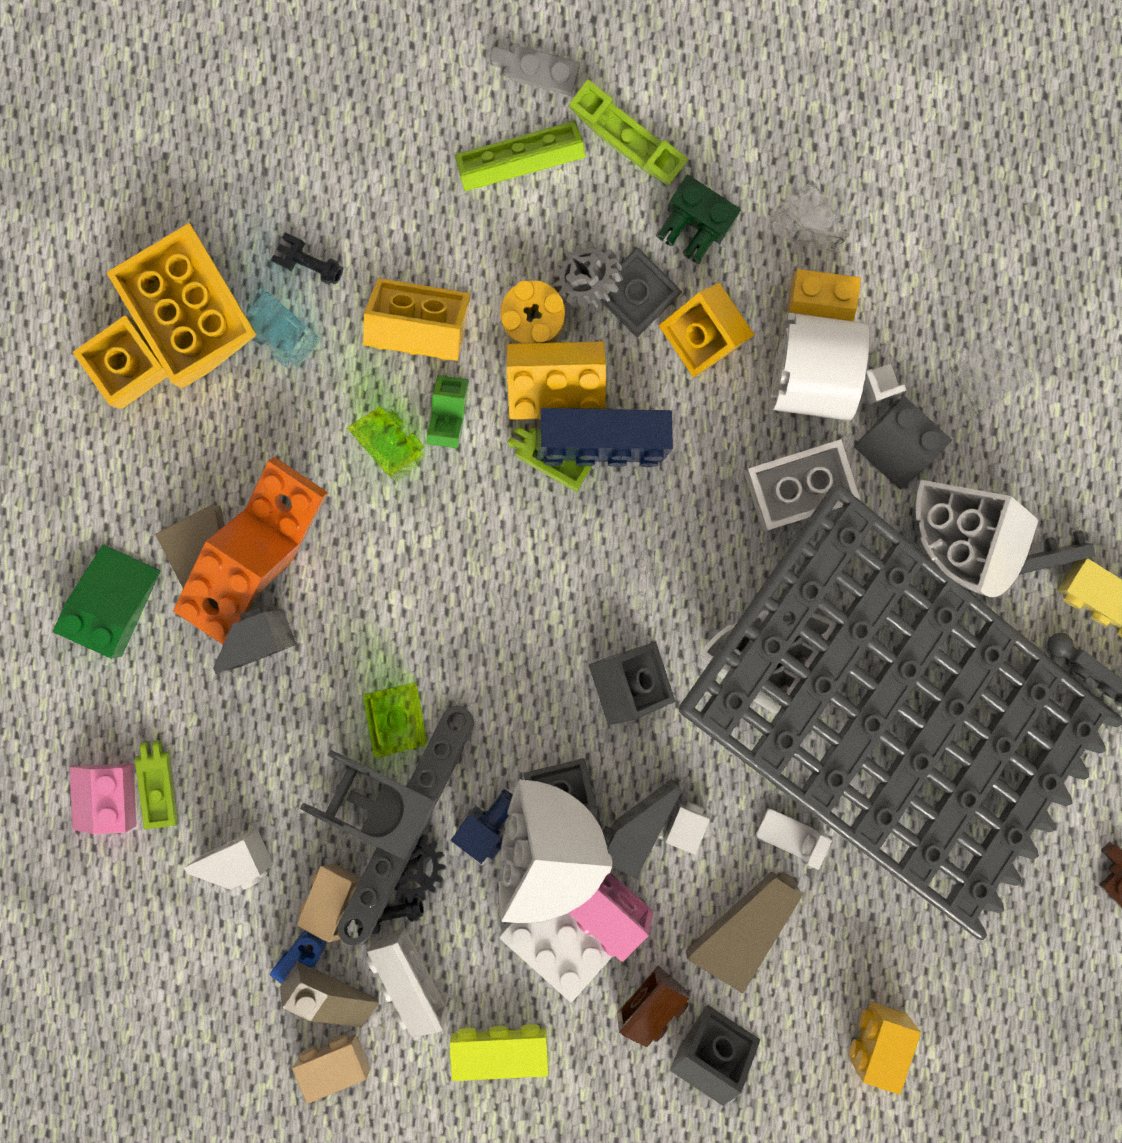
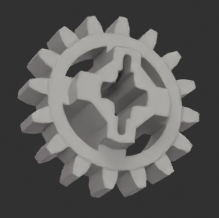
[553,242,623,311]

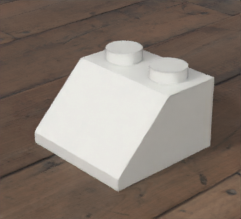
[184,829,273,890]

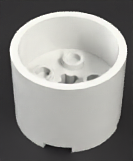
[771,312,869,421]

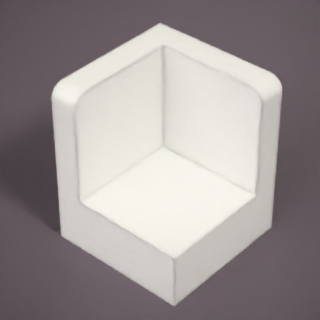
[863,363,907,405]

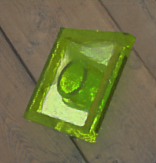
[362,682,427,758]

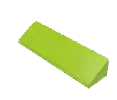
[454,121,586,191]

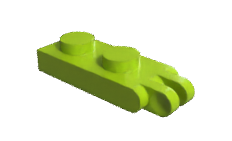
[507,427,592,492]
[135,740,179,830]

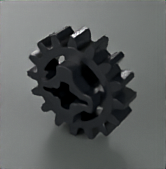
[394,834,447,903]

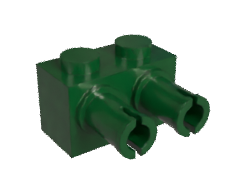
[656,174,741,264]

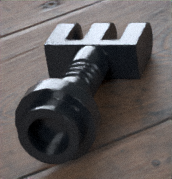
[271,232,343,285]
[354,897,424,937]

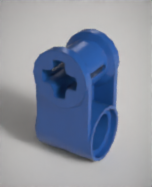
[269,930,326,984]

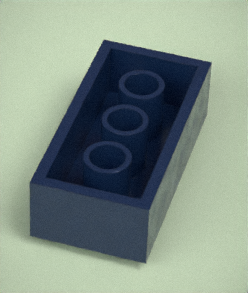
[536,408,673,467]

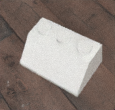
[366,927,448,1038]

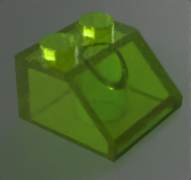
[347,406,426,482]

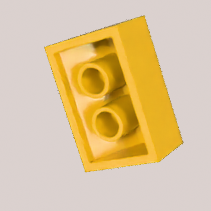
[363,278,471,361]

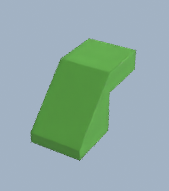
[426,375,469,448]

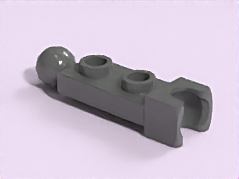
[1047,633,1122,707]

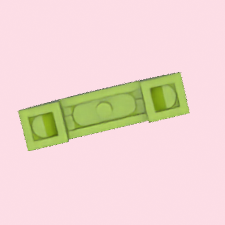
[568,79,689,186]

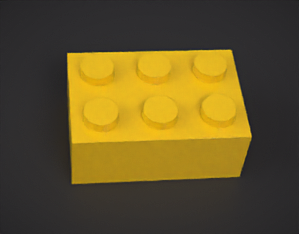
[507,341,606,420]

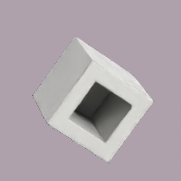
[664,801,710,855]

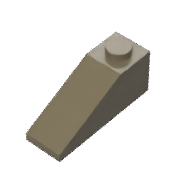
[280,961,379,1027]

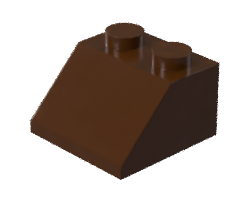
[617,965,689,1047]

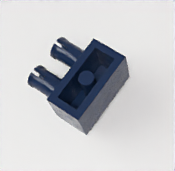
[450,789,513,864]

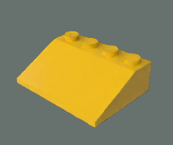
[106,223,257,389]

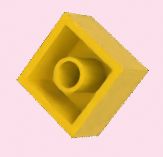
[72,315,168,410]
[849,1001,921,1095]

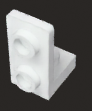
[756,808,832,870]

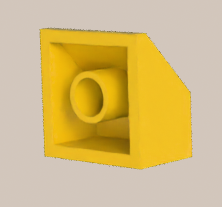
[783,269,861,337]
[658,282,755,378]

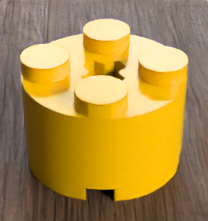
[500,280,565,344]

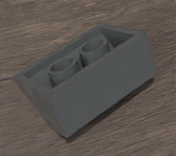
[213,607,297,674]

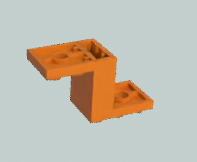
[173,457,328,645]

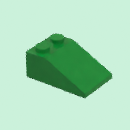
[52,545,161,659]

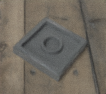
[599,247,682,338]

